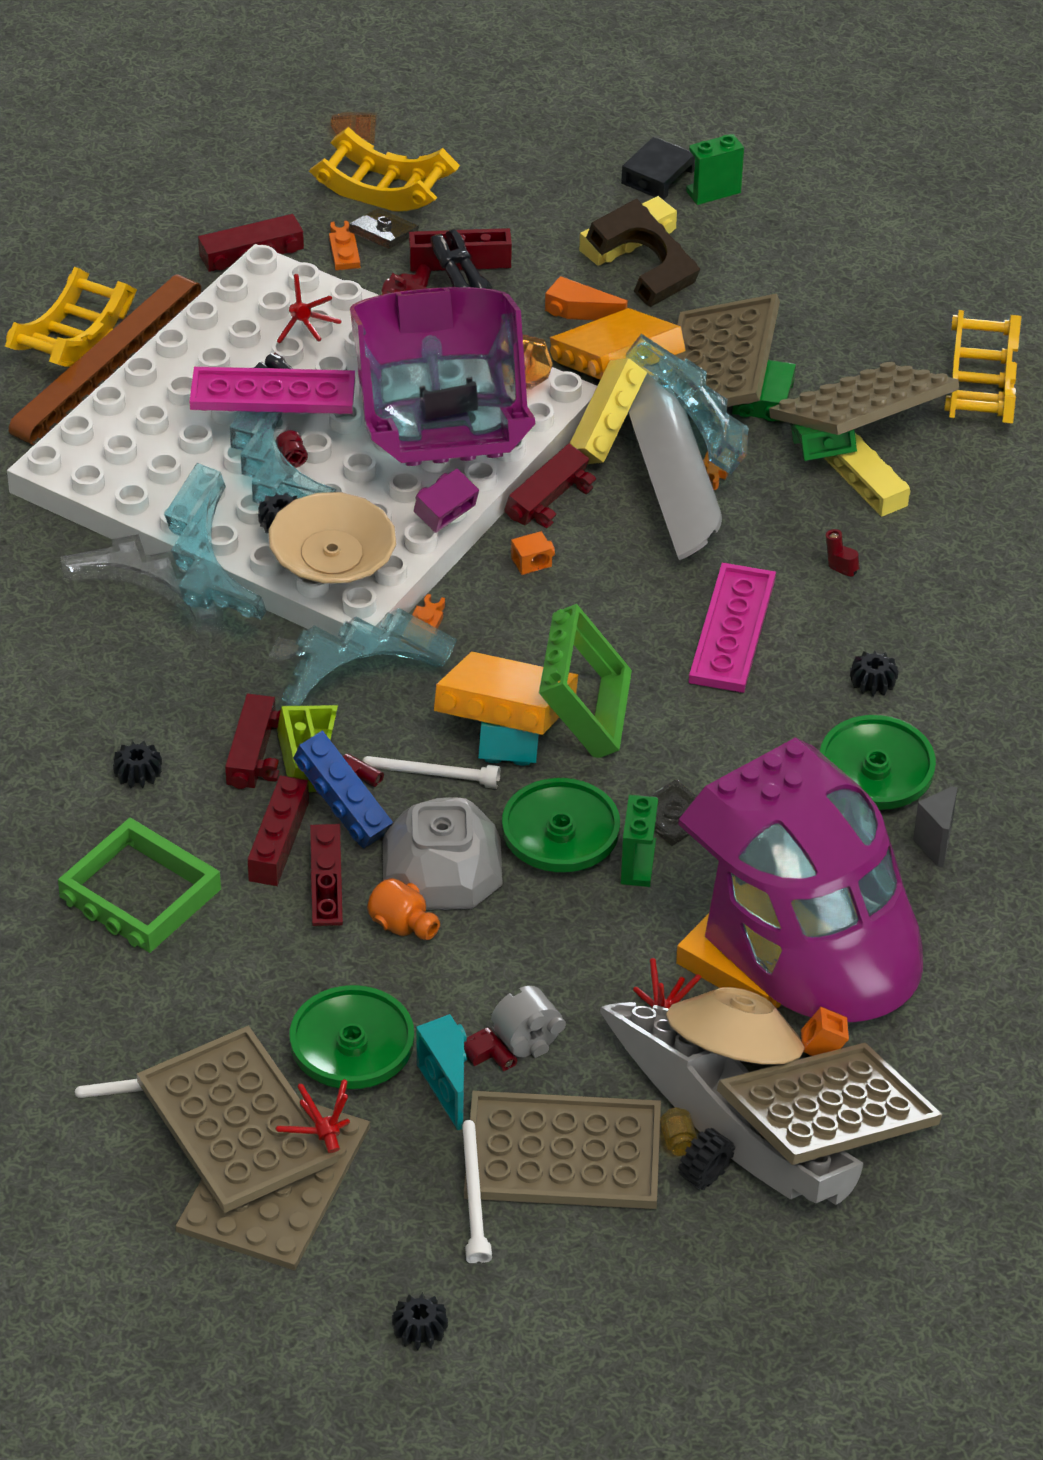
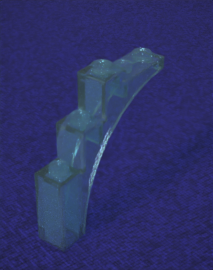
[626,334,748,474]
[230,411,336,503]
[164,463,267,620]
[281,608,457,706]

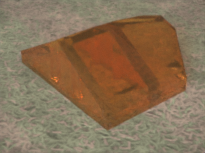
[331,112,377,144]
[505,331,552,390]

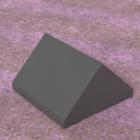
[913,786,958,867]

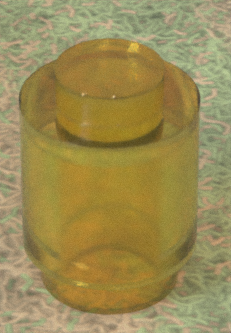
[660,1108,697,1156]

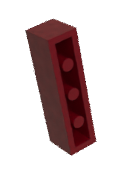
[198,214,304,272]
[409,228,512,271]
[248,775,309,886]

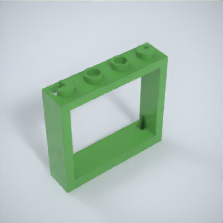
[539,604,632,758]
[58,818,221,953]

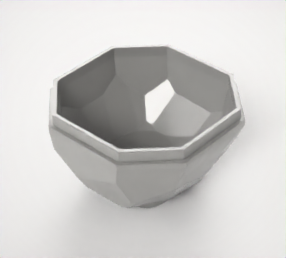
[383,797,503,910]

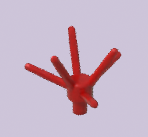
[277,274,342,343]
[633,958,701,1009]
[275,1079,350,1153]

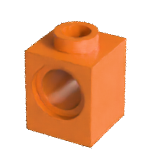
[511,531,555,575]
[801,1007,849,1056]

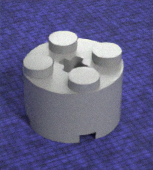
[491,986,566,1058]

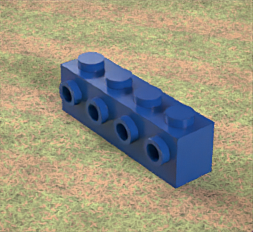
[293,730,393,849]

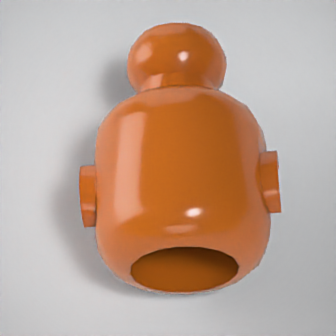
[367,878,440,940]

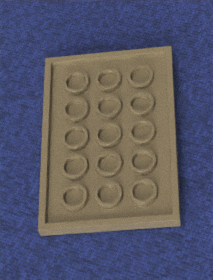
[667,294,780,414]
[769,362,959,435]
[137,1025,338,1213]
[717,1043,942,1165]
[464,1091,661,1209]
[176,1104,370,1270]

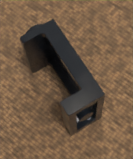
[621,137,695,200]

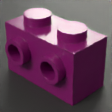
[413,468,479,533]

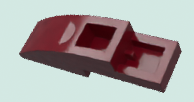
[310,824,343,926]

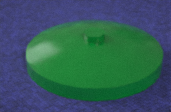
[820,715,936,810]
[502,778,620,872]
[290,985,414,1089]

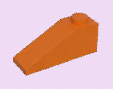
[545,276,628,320]

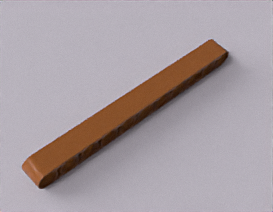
[9,274,201,445]

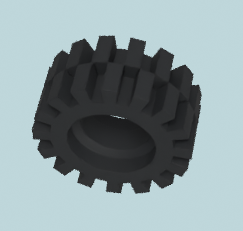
[678,1128,735,1190]

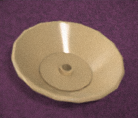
[269,492,396,584]
[666,987,805,1064]

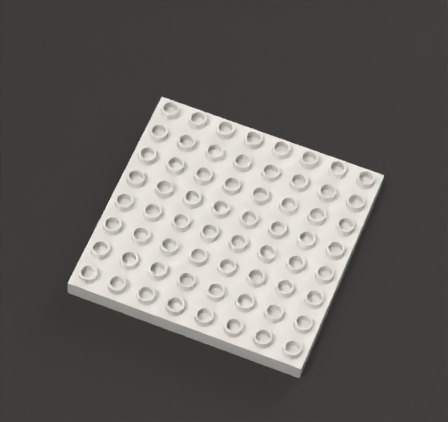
[7,244,597,656]

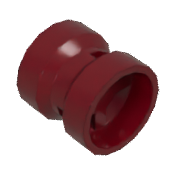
[275,430,308,468]

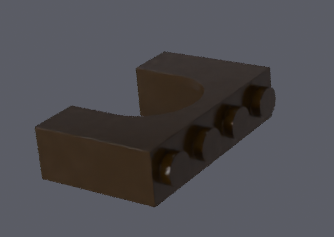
[586,198,701,307]

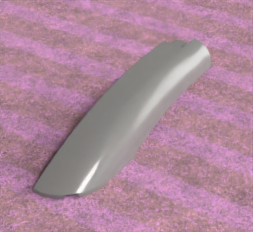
[628,362,722,560]
[600,1002,863,1205]

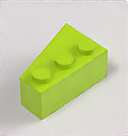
[277,705,338,792]

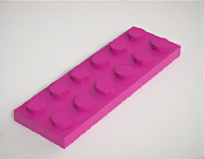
[189,367,355,414]
[689,563,776,693]

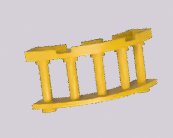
[309,127,460,211]
[5,267,137,367]
[944,310,1021,423]

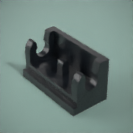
[419,377,478,420]

